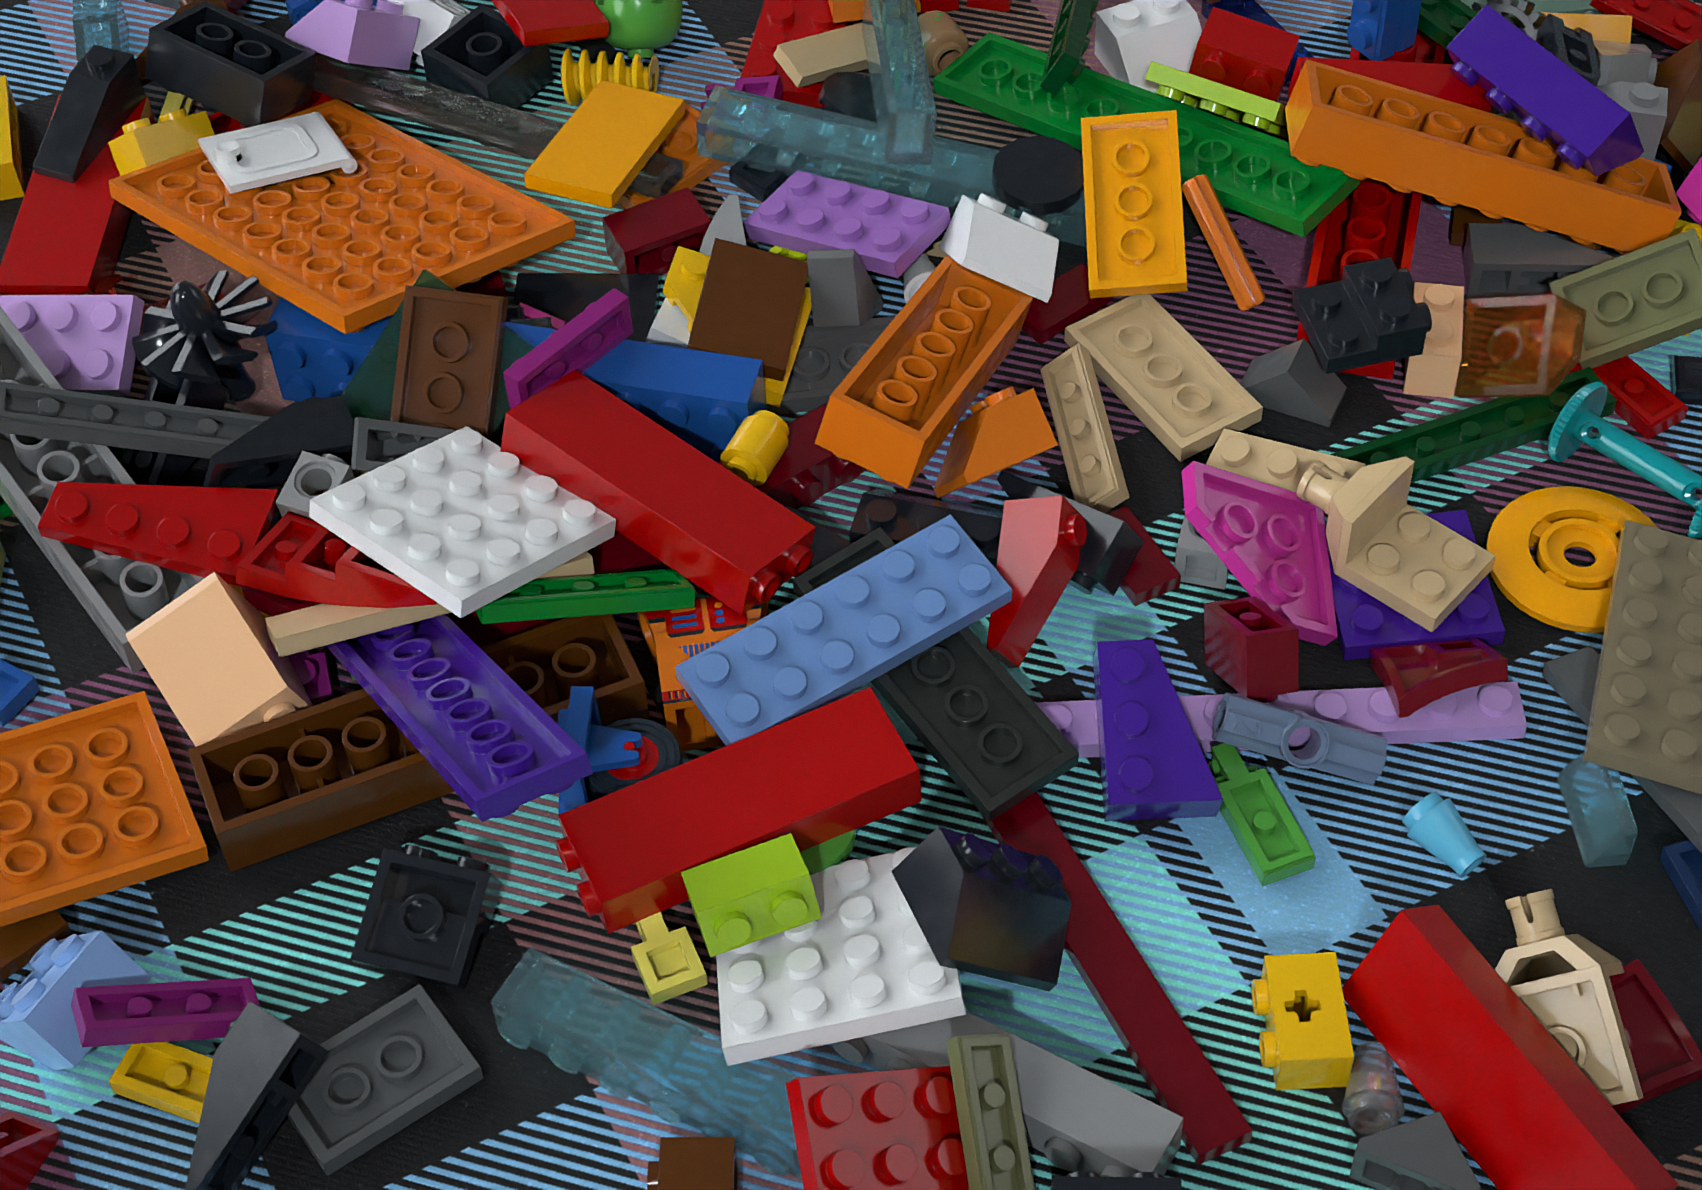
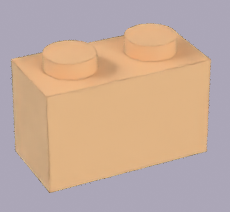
[1403,282,1464,398]

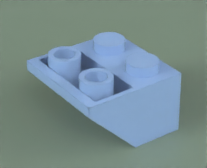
[0,930,152,1070]

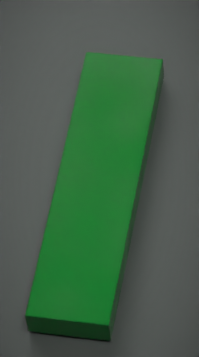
[475,569,695,624]

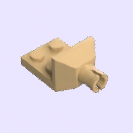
[1296,456,1496,632]
[1495,889,1644,1106]

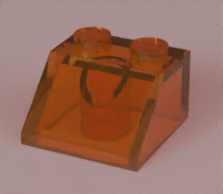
[1455,294,1587,398]

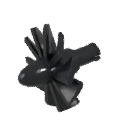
[132,270,277,402]

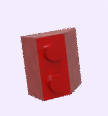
[1189,7,1300,102]

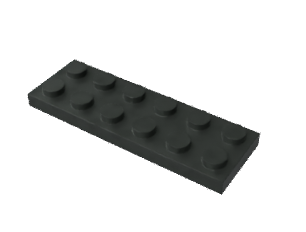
[793,527,1079,822]

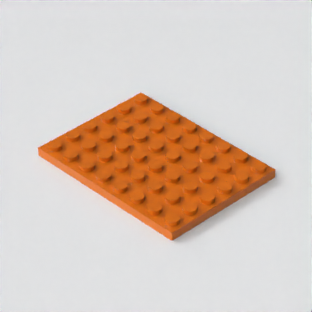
[108,99,575,334]

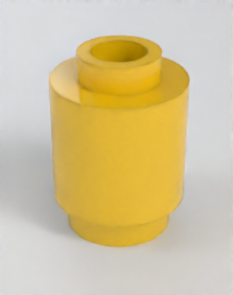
[720,410,789,486]

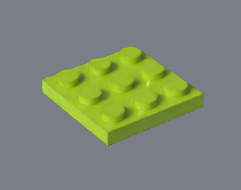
[1145,61,1289,140]

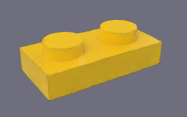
[108,1042,213,1124]

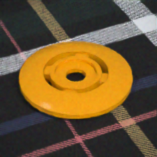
[1486,486,1658,633]

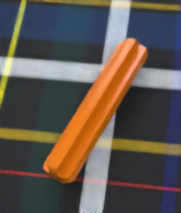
[1182,174,1265,311]

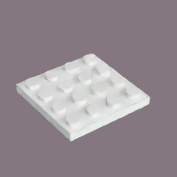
[309,426,616,618]
[716,847,966,1066]

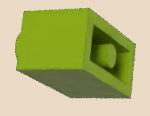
[681,833,822,957]

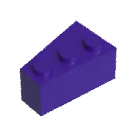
[1093,639,1223,822]

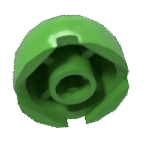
[594,0,683,58]

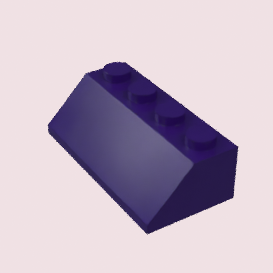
[1446,4,1644,176]

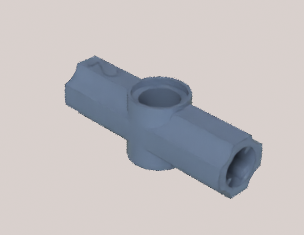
[1212,692,1388,785]

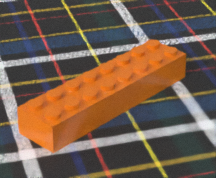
[1285,59,1682,255]

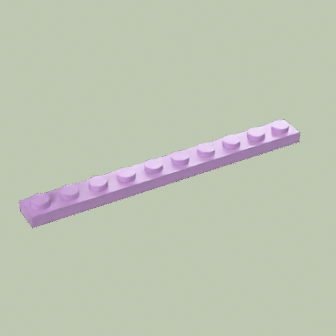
[1035,681,1527,758]

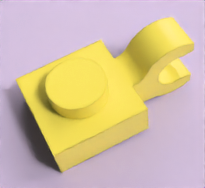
[631,912,708,1005]

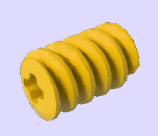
[561,48,659,106]

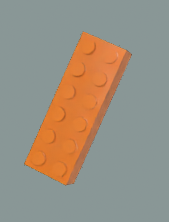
[815,256,1033,489]

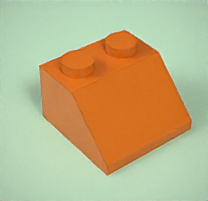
[934,386,1058,498]

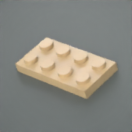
[1064,294,1263,462]

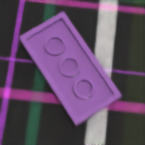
[743,170,951,278]

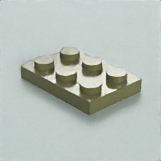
[1549,228,1702,369]

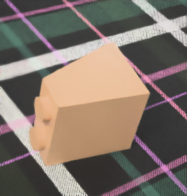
[125,572,313,747]

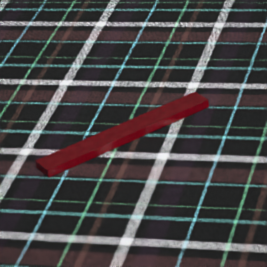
[979,792,1253,1165]

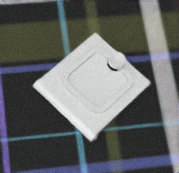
[198,112,357,194]

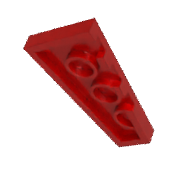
[37,482,279,588]

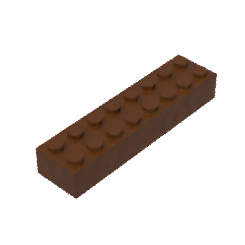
[187,614,650,872]

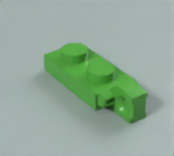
[1209,743,1316,887]

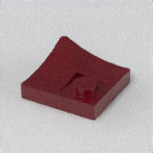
[1370,638,1508,718]
[1609,959,1702,1116]

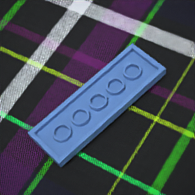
[675,514,1012,746]

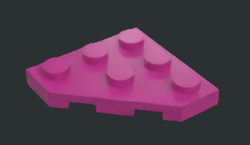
[1182,461,1338,646]

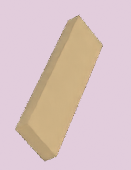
[1040,343,1130,513]

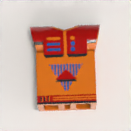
[637,596,769,752]

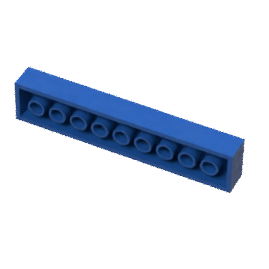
[265,297,767,462]

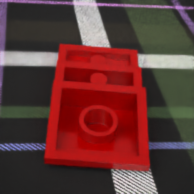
[236,512,437,608]

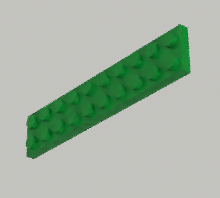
[932,32,1360,237]

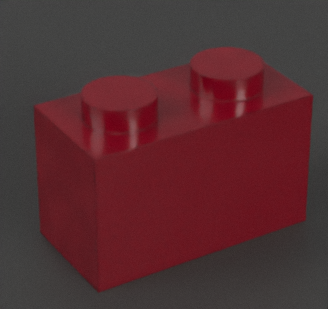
[602,187,711,276]
[1204,596,1299,703]

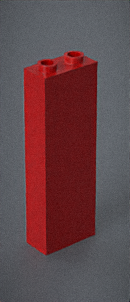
[0,95,156,295]
[500,369,816,615]
[555,687,921,934]
[1342,905,1679,1190]

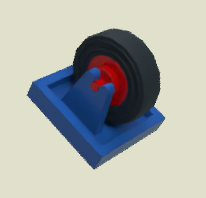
[558,686,683,814]

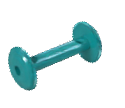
[1548,382,1702,540]

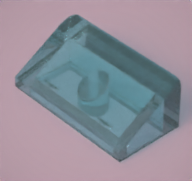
[1558,752,1638,868]

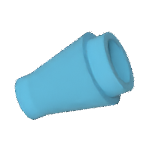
[1402,792,1487,878]

